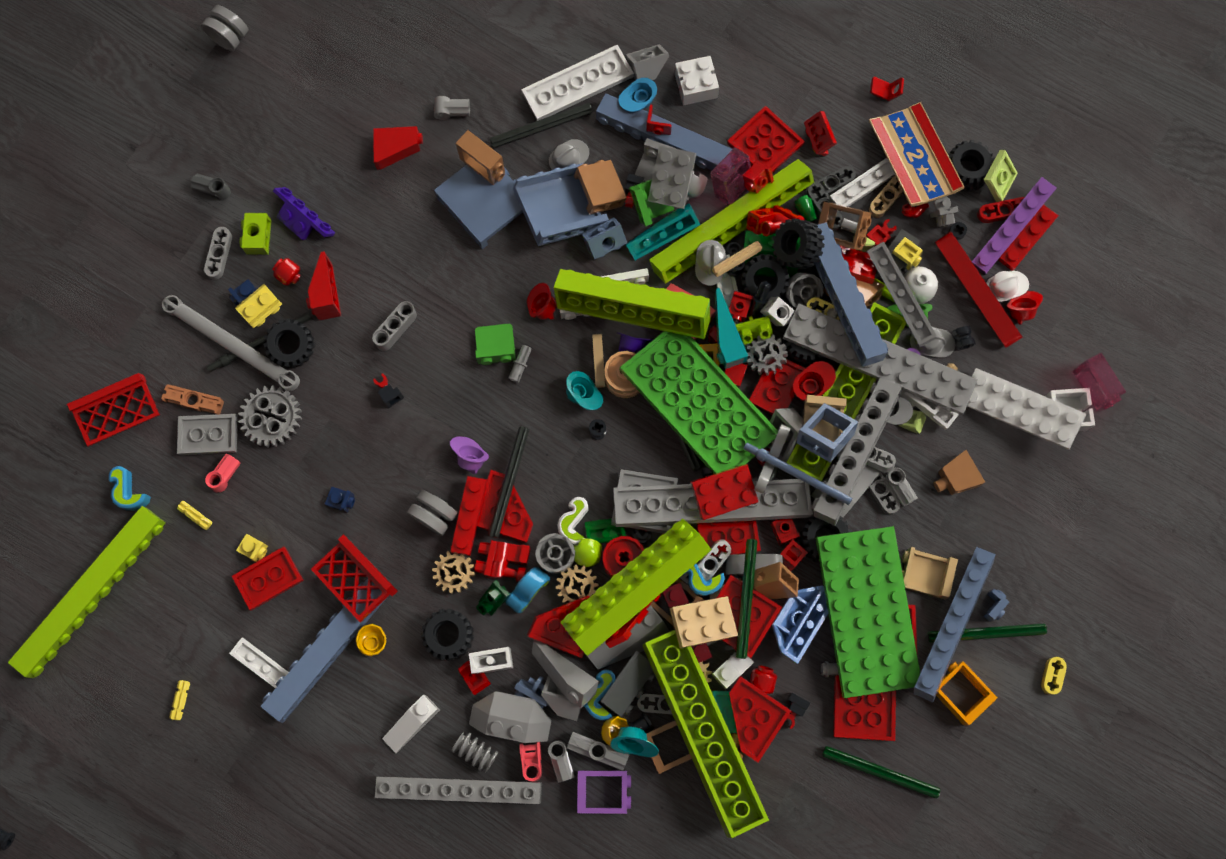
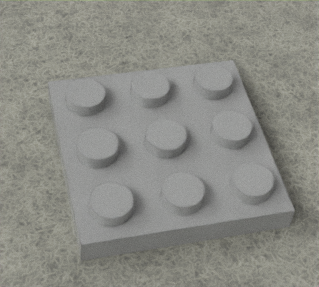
[611,469,678,534]

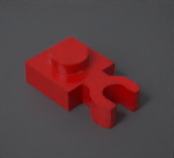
[866,219,897,247]

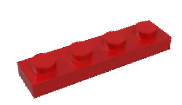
[998,205,1059,271]
[450,476,487,556]

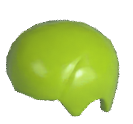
[574,538,602,567]

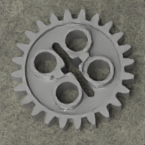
[238,386,302,448]

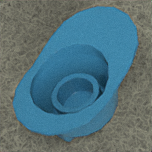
[618,78,657,112]

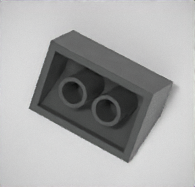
[601,651,655,718]

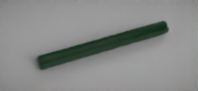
[736,539,757,659]
[928,624,1047,642]
[822,746,941,798]

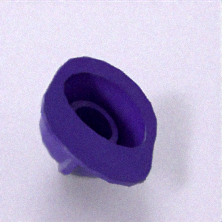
[616,332,653,354]

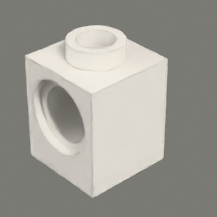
[760,297,795,326]

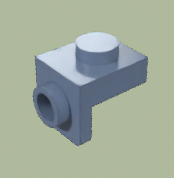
[983,589,1009,622]

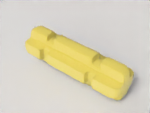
[177,501,212,530]
[169,680,190,720]

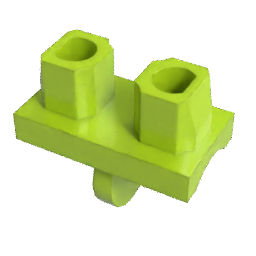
[735,316,773,345]

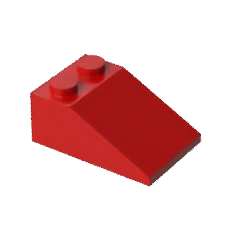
[306,251,341,321]

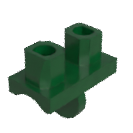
[476,580,510,616]

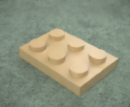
[670,596,738,649]

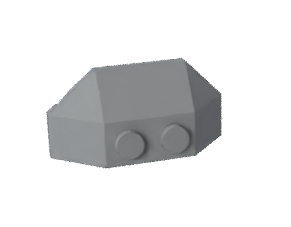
[469,691,551,743]

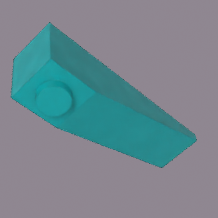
[626,203,700,260]
[715,288,748,369]

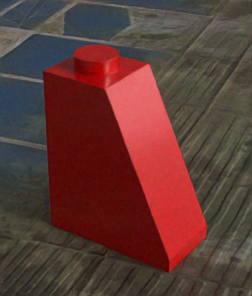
[373,126,423,170]

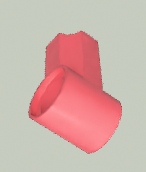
[205,453,241,493]

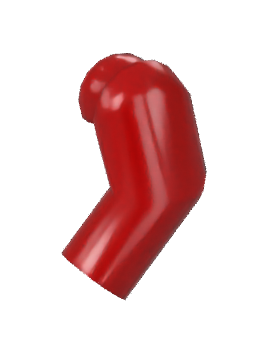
[902,203,929,218]

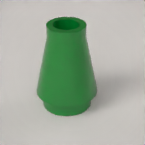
[794,195,817,222]

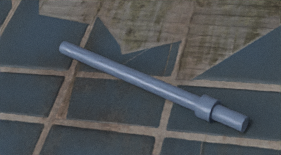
[744,443,853,505]

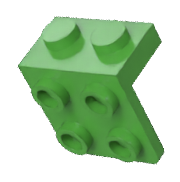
[475,324,516,365]

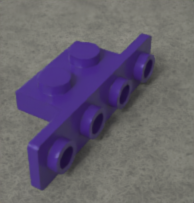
[273,187,335,240]

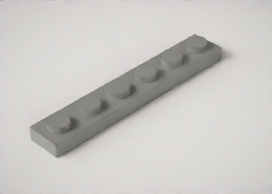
[867,242,938,347]

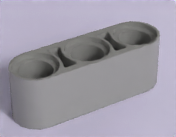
[372,301,417,351]
[726,554,783,578]

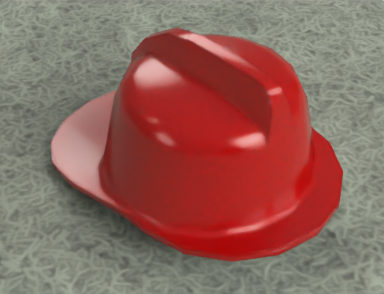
[527,283,557,320]
[1007,291,1043,325]
[793,361,836,401]

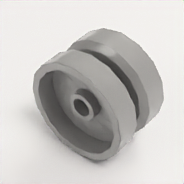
[201,5,249,51]
[406,490,457,536]

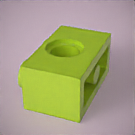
[240,213,271,255]

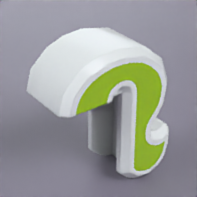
[557,497,589,546]

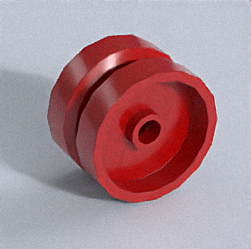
[603,536,644,578]

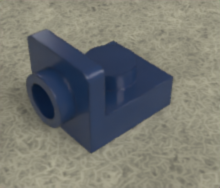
[228,279,257,305]
[325,487,355,513]

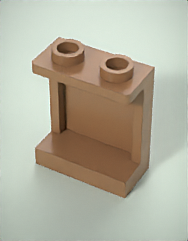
[574,160,627,215]

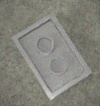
[648,145,697,209]
[177,414,238,455]

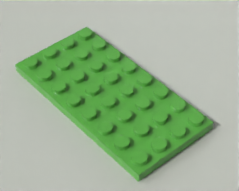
[619,331,778,474]
[816,526,920,698]

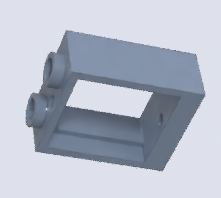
[796,403,858,462]

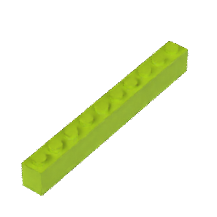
[649,159,814,284]
[8,506,165,678]

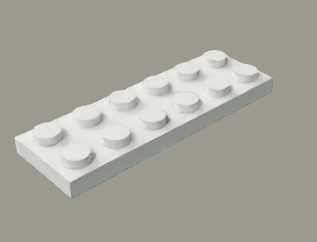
[521,45,634,121]
[967,368,1086,450]

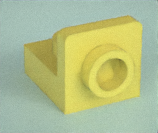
[892,237,923,270]
[236,534,268,562]

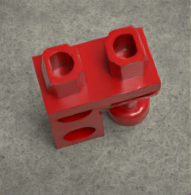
[746,205,804,236]
[474,540,531,582]

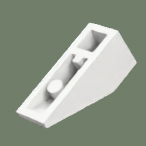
[382,695,440,753]

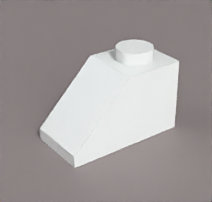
[469,647,513,674]
[712,652,754,690]

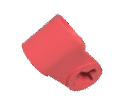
[520,742,542,782]

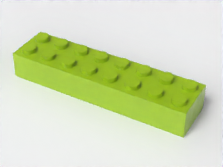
[553,269,710,339]
[561,518,712,656]

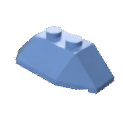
[772,586,828,664]

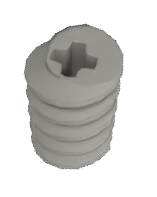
[452,732,498,773]

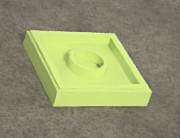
[984,150,1018,202]

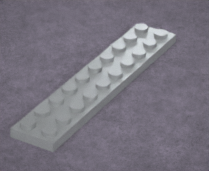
[783,303,978,415]
[613,479,813,527]

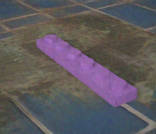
[972,177,1057,275]

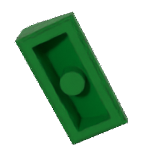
[585,518,626,543]

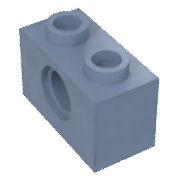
[582,218,627,259]

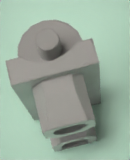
[930,196,958,227]

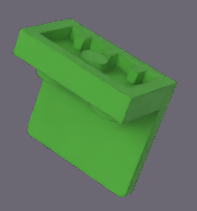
[629,179,674,226]

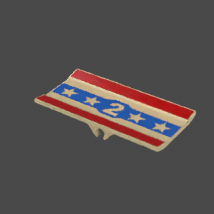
[869,102,964,206]

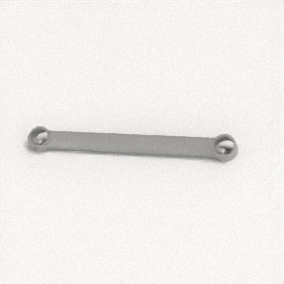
[162,295,300,391]

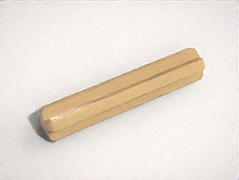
[712,241,762,277]

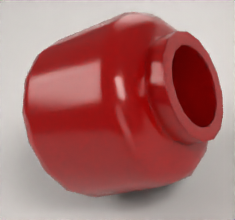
[272,258,301,286]
[750,666,777,694]

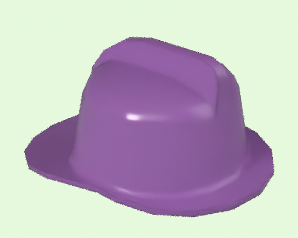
[450,437,489,474]

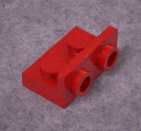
[804,111,837,156]

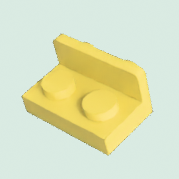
[235,284,282,328]

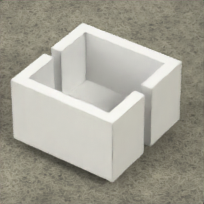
[675,56,719,105]
[1045,388,1095,431]

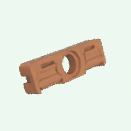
[162,385,224,415]

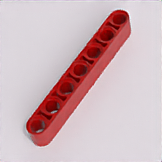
[935,231,1023,348]

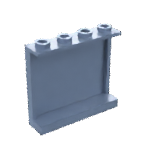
[513,163,609,246]
[434,165,523,249]

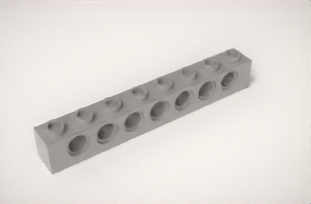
[812,377,902,526]
[375,776,542,804]

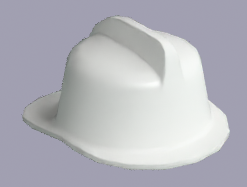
[986,271,1029,302]

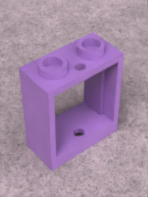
[577,771,631,814]

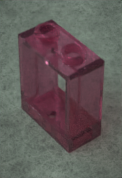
[710,147,751,206]
[1073,353,1126,411]

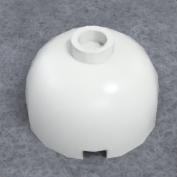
[903,266,938,304]

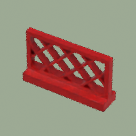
[67,373,160,447]
[311,534,398,623]

